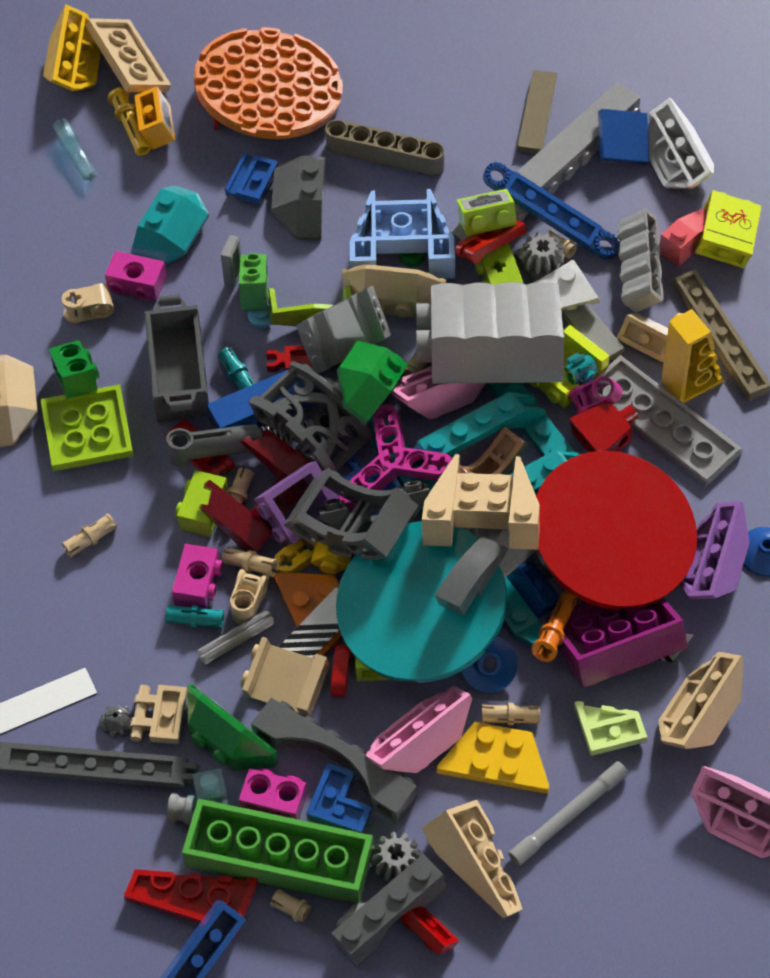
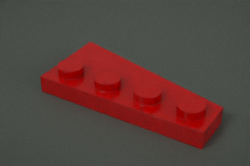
[123,869,258,936]

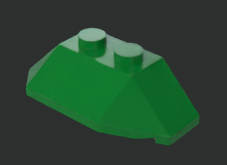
[337,341,408,425]
[187,683,278,771]

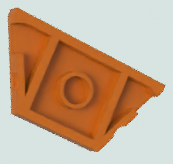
[273,572,342,658]

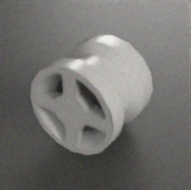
[167,793,196,825]

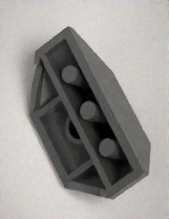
[271,156,327,240]

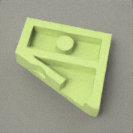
[574,701,647,756]

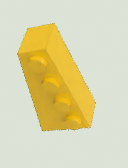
[661,309,723,403]

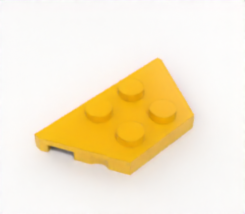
[437,722,549,794]

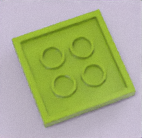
[41,384,134,472]

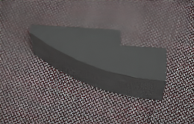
[435,536,508,616]

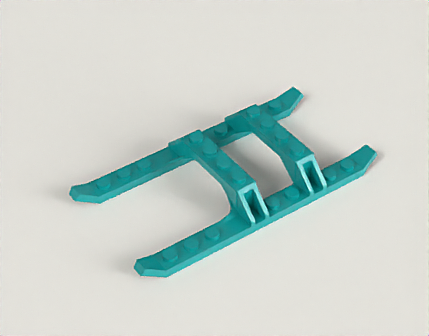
[368,383,580,648]

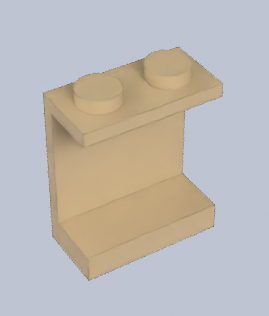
[241,637,330,717]

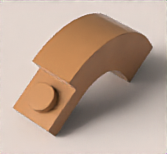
[460,426,528,475]

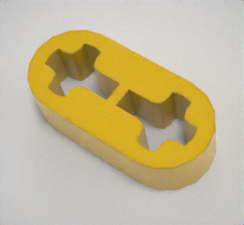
[274,538,316,573]

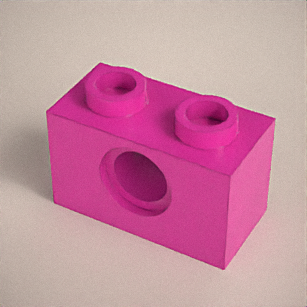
[105,251,167,301]
[172,544,223,609]

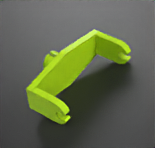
[268,286,351,326]

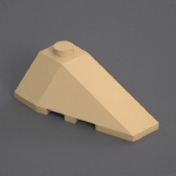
[422,800,523,919]

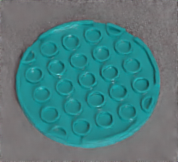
[336,521,507,683]

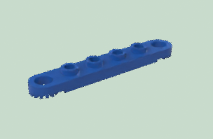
[483,162,620,259]

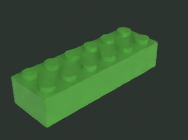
[182,799,373,903]

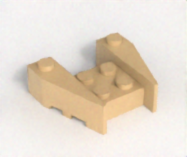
[422,454,540,550]

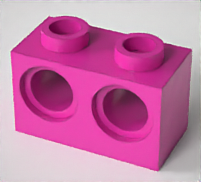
[239,768,307,820]

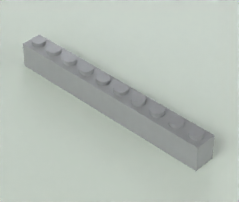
[450,82,640,247]

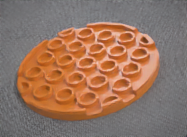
[194,27,343,139]

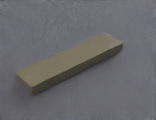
[517,70,558,154]

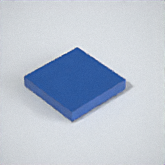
[598,109,650,164]

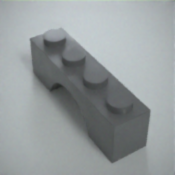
[331,854,447,967]

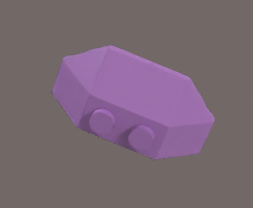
[680,501,749,599]

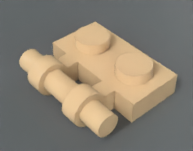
[129,685,187,744]

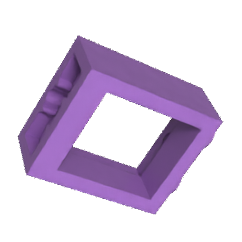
[254,461,340,546]

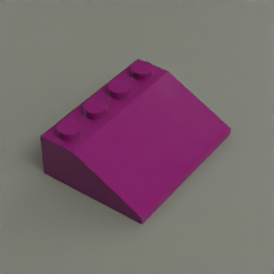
[545,598,688,688]

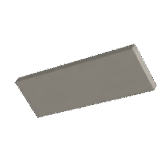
[594,355,742,487]

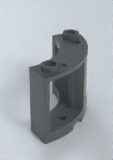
[284,468,418,561]

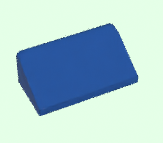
[506,561,560,619]

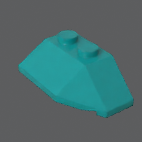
[130,185,209,264]

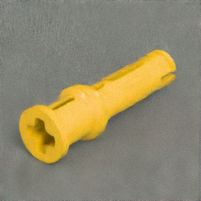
[107,87,151,156]

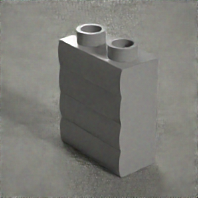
[416,282,564,384]

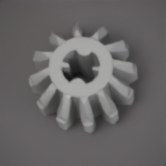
[521,232,565,276]
[371,831,422,883]

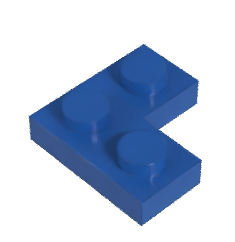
[306,763,372,833]

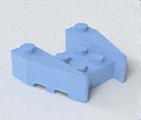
[350,189,455,279]

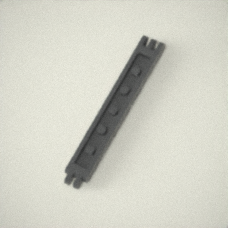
[0,742,200,789]

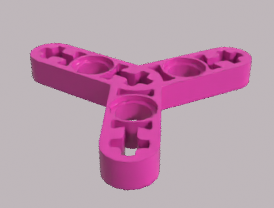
[339,404,452,511]

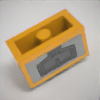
[134,86,175,149]

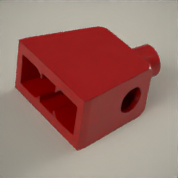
[570,401,639,452]

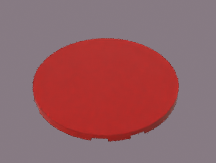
[536,451,697,610]

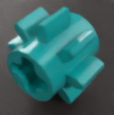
[564,353,598,386]

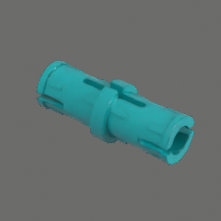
[217,347,255,390]
[165,605,224,628]

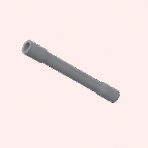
[508,761,629,866]

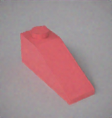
[660,208,708,267]

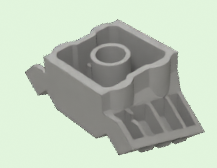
[296,285,391,374]

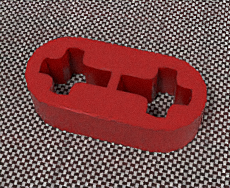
[331,645,351,698]

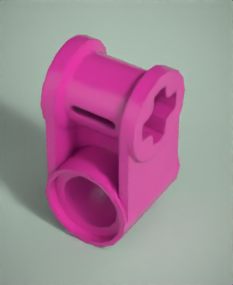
[568,376,623,415]

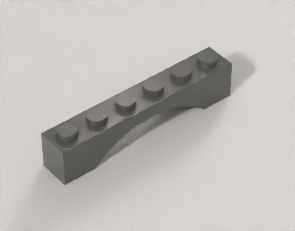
[251,697,417,825]

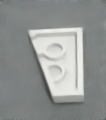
[534,259,600,311]

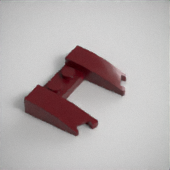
[199,430,310,552]

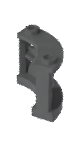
[248,361,375,473]

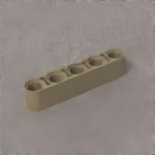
[325,120,445,176]

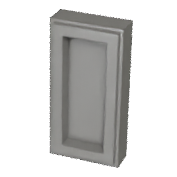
[221,235,241,288]

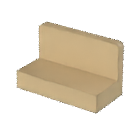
[617,313,668,362]

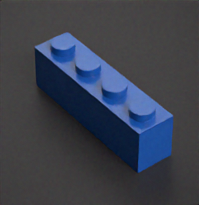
[207,363,315,429]
[160,901,247,978]

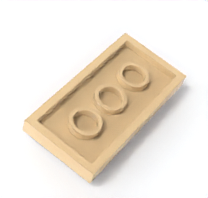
[85,19,171,92]

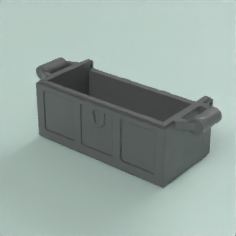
[144,294,209,422]

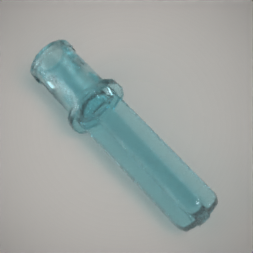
[53,118,97,182]

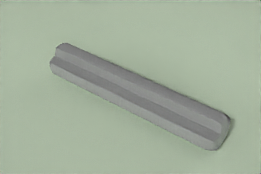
[197,610,274,664]

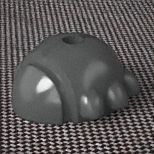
[99,704,131,738]

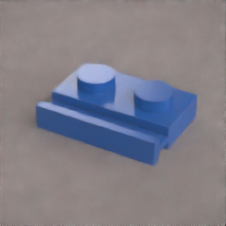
[225,152,279,205]

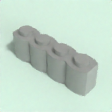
[617,208,663,313]

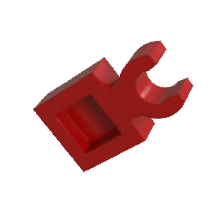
[266,345,312,372]

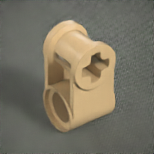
[62,284,114,324]
[230,569,269,625]

